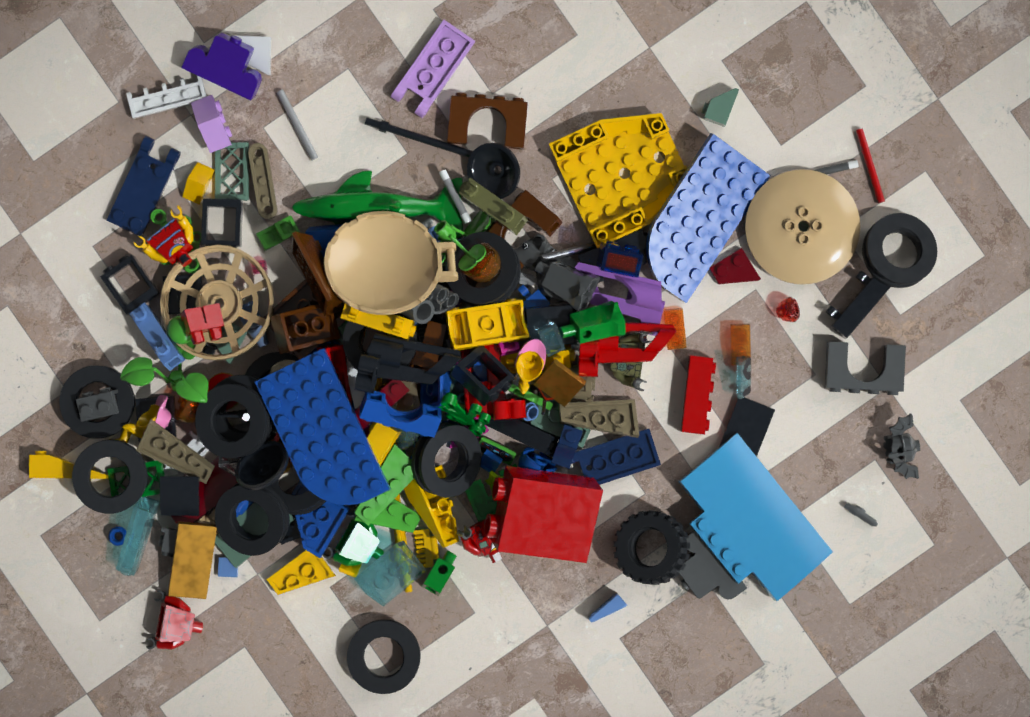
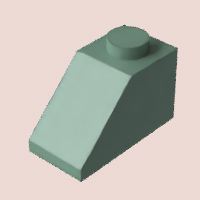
[701,88,739,127]

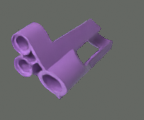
[575,262,665,336]

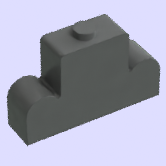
[679,530,747,600]

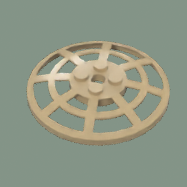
[160,245,274,360]

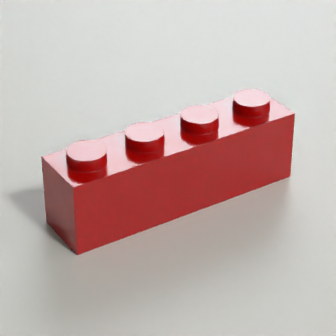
[681,355,716,435]

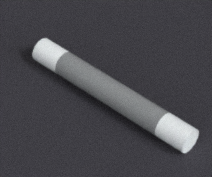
[439,169,472,224]

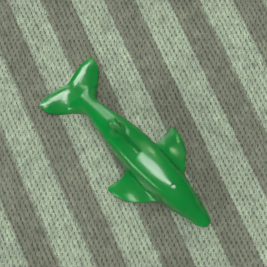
[292,171,463,239]

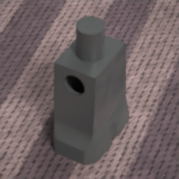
[535,261,600,312]

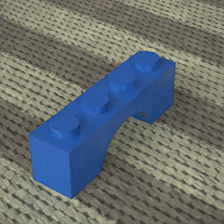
[360,391,442,438]

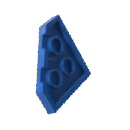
[291,480,350,559]

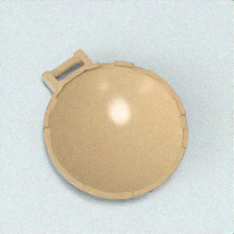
[324,211,458,315]

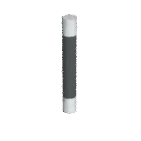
[813,160,859,175]

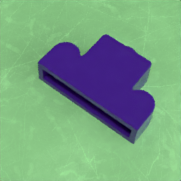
[181,33,262,101]

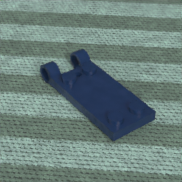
[106,136,181,236]
[571,428,661,485]

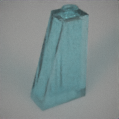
[116,497,160,576]

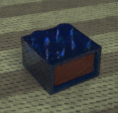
[596,240,643,278]

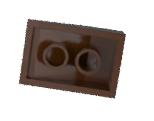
[270,304,340,354]

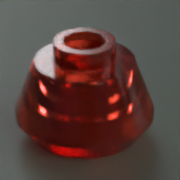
[776,297,800,322]

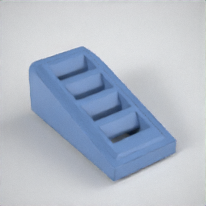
[588,593,627,622]

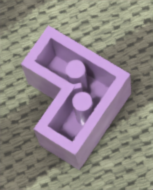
[191,95,232,153]

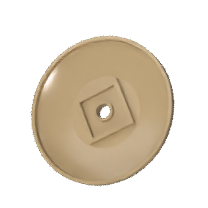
[745,169,860,285]

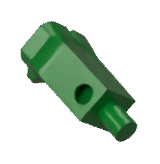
[559,301,626,344]

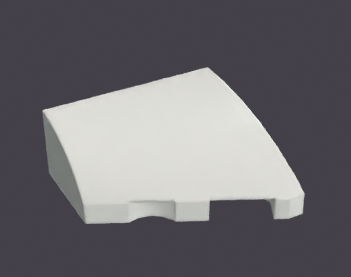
[237,36,271,75]

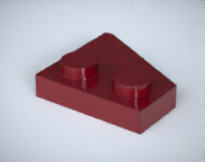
[709,248,761,285]

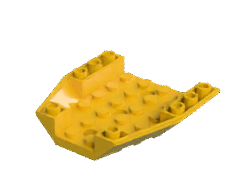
[549,113,687,249]

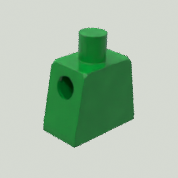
[422,550,457,596]

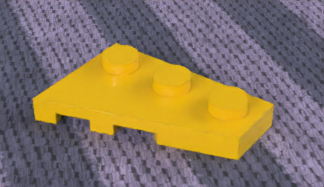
[266,550,336,595]

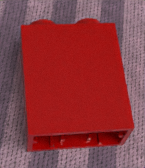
[484,466,603,563]

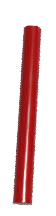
[856,128,885,204]

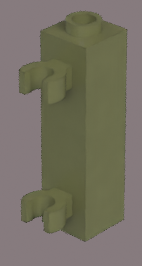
[459,178,528,236]

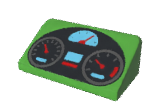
[479,436,516,465]

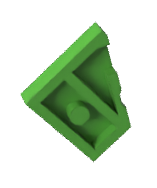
[508,383,553,411]

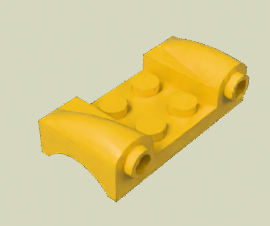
[445,298,530,351]

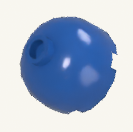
[518,448,557,472]

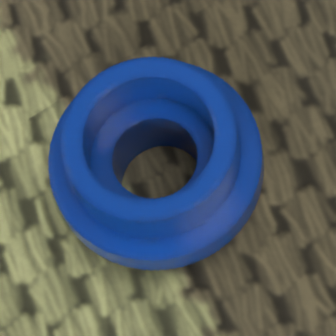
[108,526,128,546]

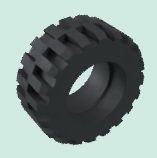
[613,510,690,585]

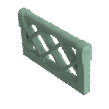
[215,142,249,201]

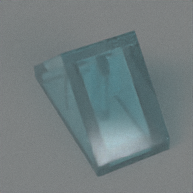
[536,322,565,357]

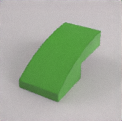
[256,215,300,251]

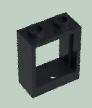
[201,199,243,248]
[100,254,161,315]
[451,346,514,406]

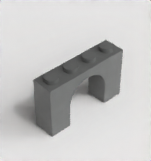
[825,341,906,395]

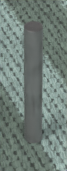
[540,242,596,262]

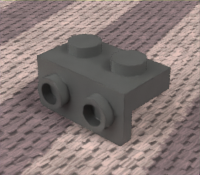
[76,387,119,422]

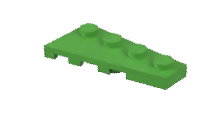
[353,444,414,526]

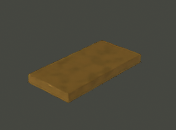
[168,521,217,599]

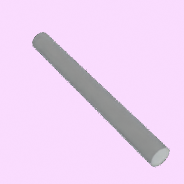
[276,90,318,161]

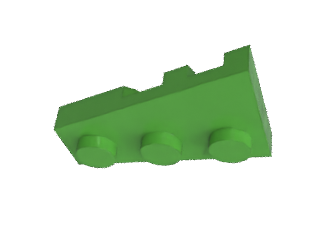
[353,499,421,533]

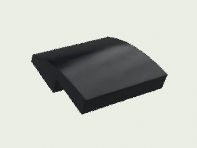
[160,476,200,516]

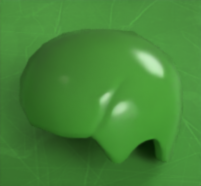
[167,315,191,344]

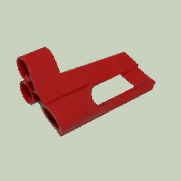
[578,322,676,377]
[461,344,526,420]

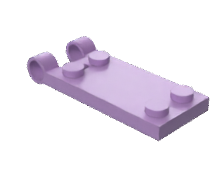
[391,20,475,118]

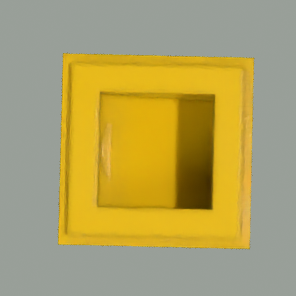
[339,563,362,578]

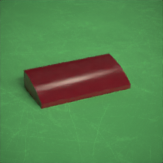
[171,456,238,525]

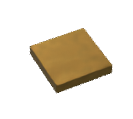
[534,359,586,407]

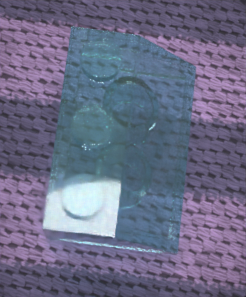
[354,541,427,607]

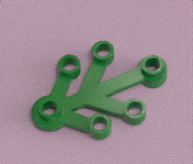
[438,393,491,436]

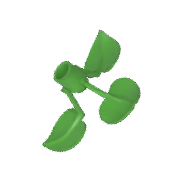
[434,210,491,271]
[120,341,208,403]

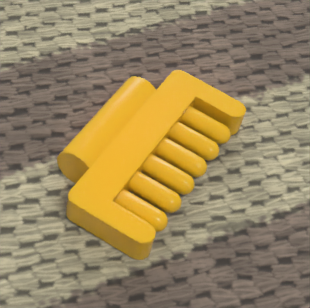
[413,529,439,569]

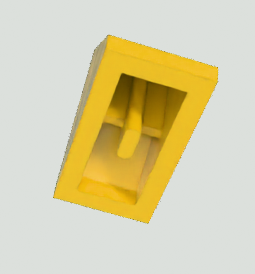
[182,162,215,205]

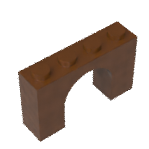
[447,93,528,150]
[485,190,562,270]
[362,321,447,370]

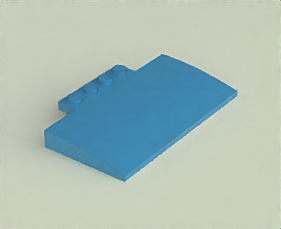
[678,433,833,601]

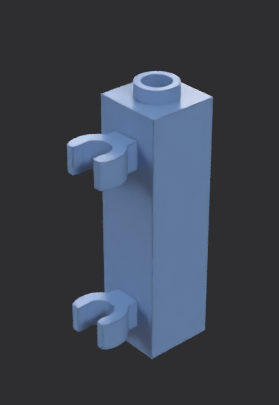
[129,302,185,371]

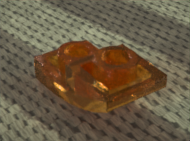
[663,308,687,350]
[730,324,751,366]

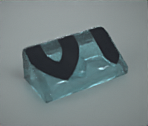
[736,356,751,399]

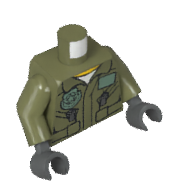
[610,332,653,391]

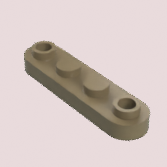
[248,143,278,219]

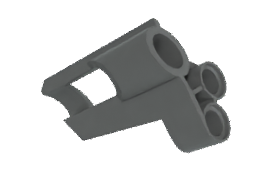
[400,283,459,324]

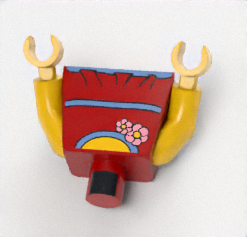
[133,205,194,267]

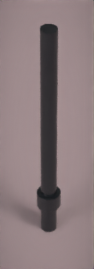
[365,117,473,158]

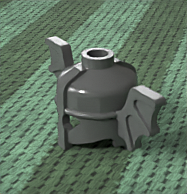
[883,413,920,479]

